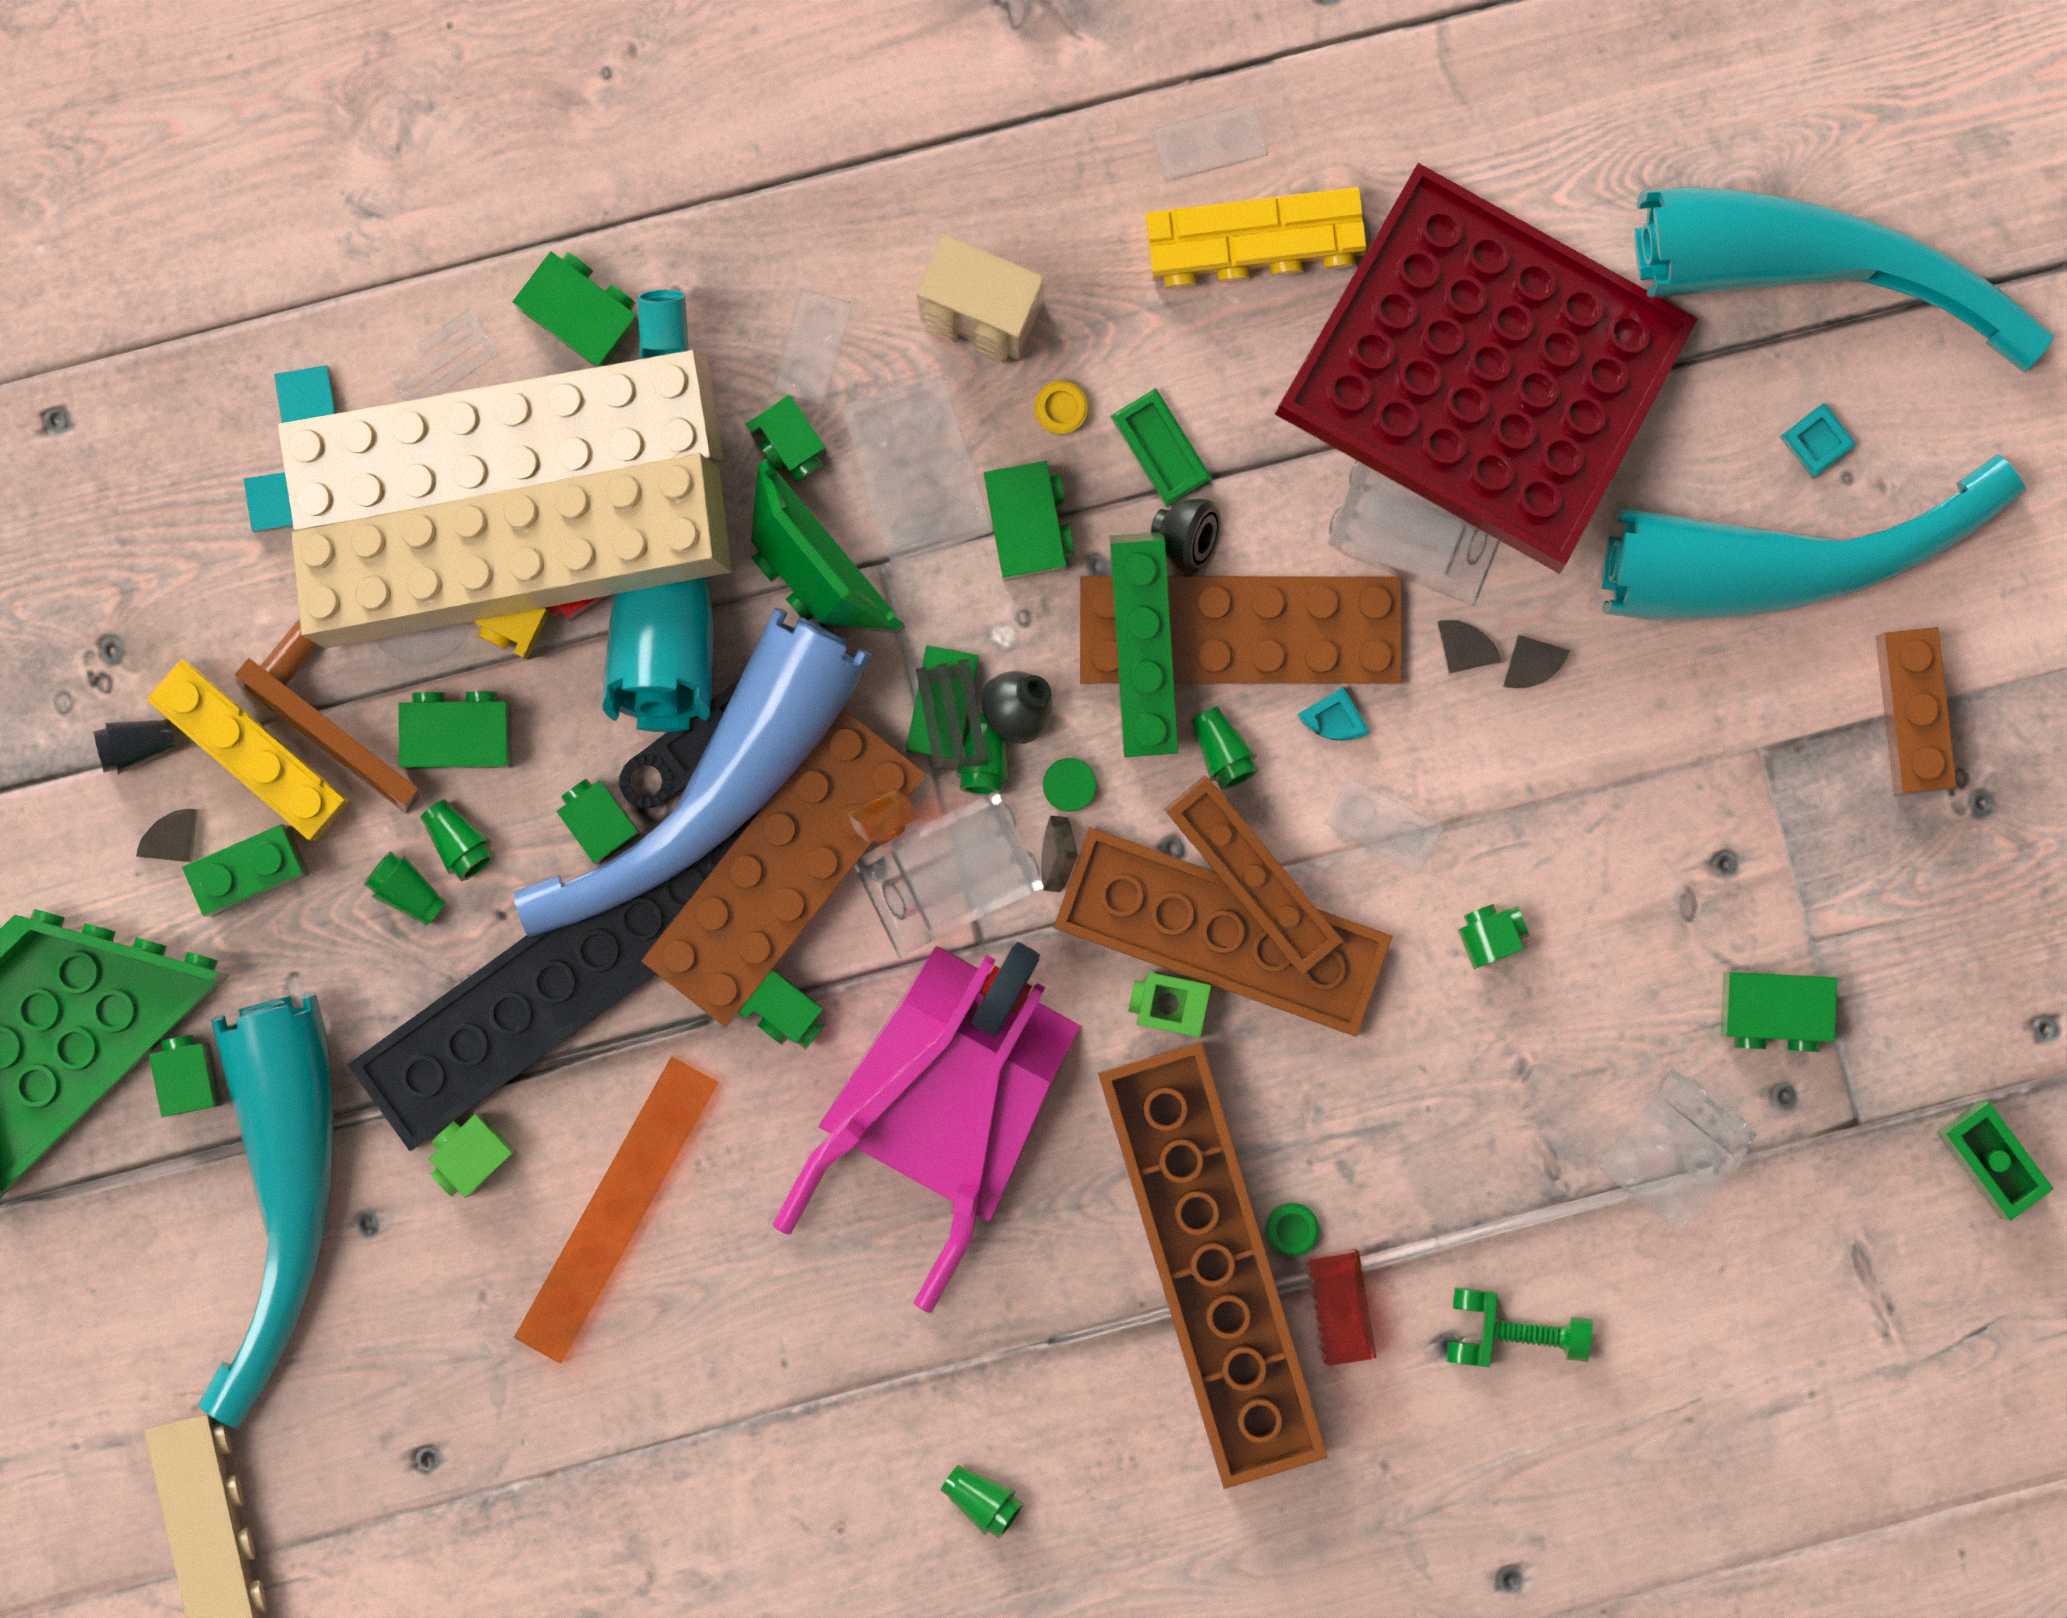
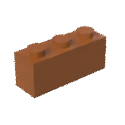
[1876,627,1957,796]

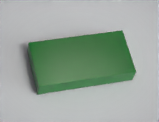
[1110,388,1212,508]
[906,645,979,761]

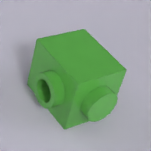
[428,1113,516,1198]

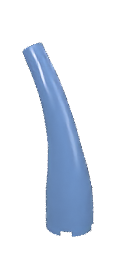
[513,608,872,938]

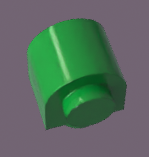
[1458,904,1529,970]

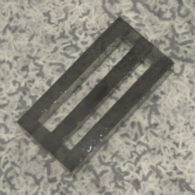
[916,659,989,775]

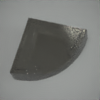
[1436,620,1502,674]
[1502,635,1570,689]
[136,809,198,863]
[1041,815,1078,892]

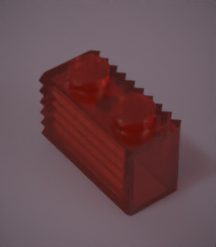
[1304,1249,1377,1366]

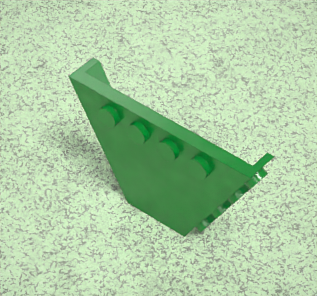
[0,909,230,1199]

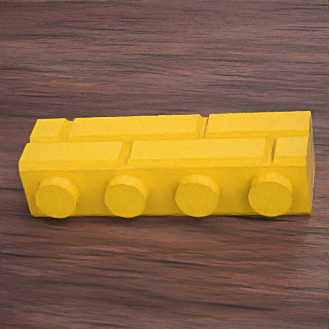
[1145,187,1366,289]
[147,659,351,842]

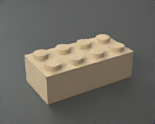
[916,233,1044,364]

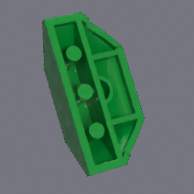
[751,459,905,633]

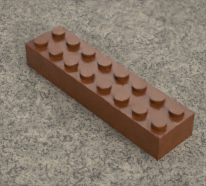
[1097,1042,1328,1489]

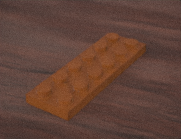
[1080,576,1401,685]
[641,709,926,1028]
[1053,827,1393,1037]

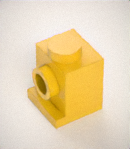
[472,608,550,660]

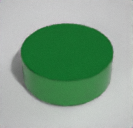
[1043,758,1096,812]
[1265,1202,1319,1257]

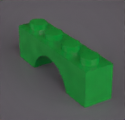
[1109,532,1178,757]

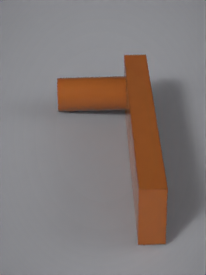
[235,619,419,814]
[1164,775,1343,975]

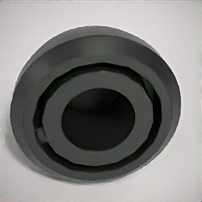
[1151,499,1221,573]
[981,671,1053,744]

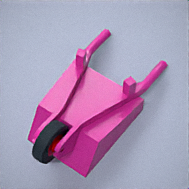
[772,942,1081,1313]

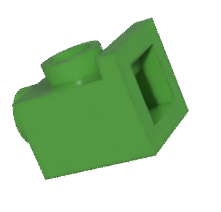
[1128,972,1211,1038]

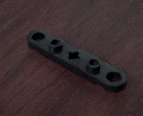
[619,629,846,809]

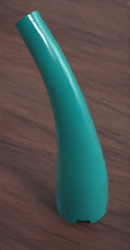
[1634,187,2056,372]
[602,289,714,732]
[1601,454,2026,621]
[198,993,334,1429]

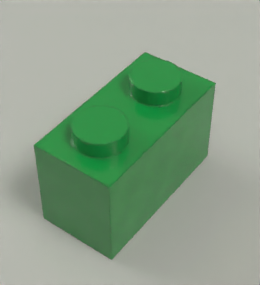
[512,251,639,367]
[983,460,1075,581]
[398,691,512,769]
[182,824,310,917]
[1720,972,1837,1052]
[1936,1101,2054,1221]

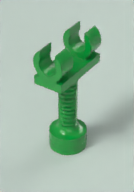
[1447,1288,1593,1367]

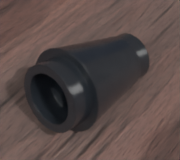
[93,719,176,775]

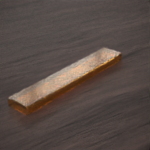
[513,1056,719,1364]

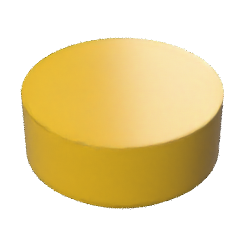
[1034,381,1088,436]

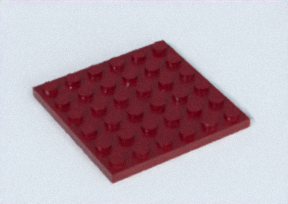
[1274,163,1698,574]

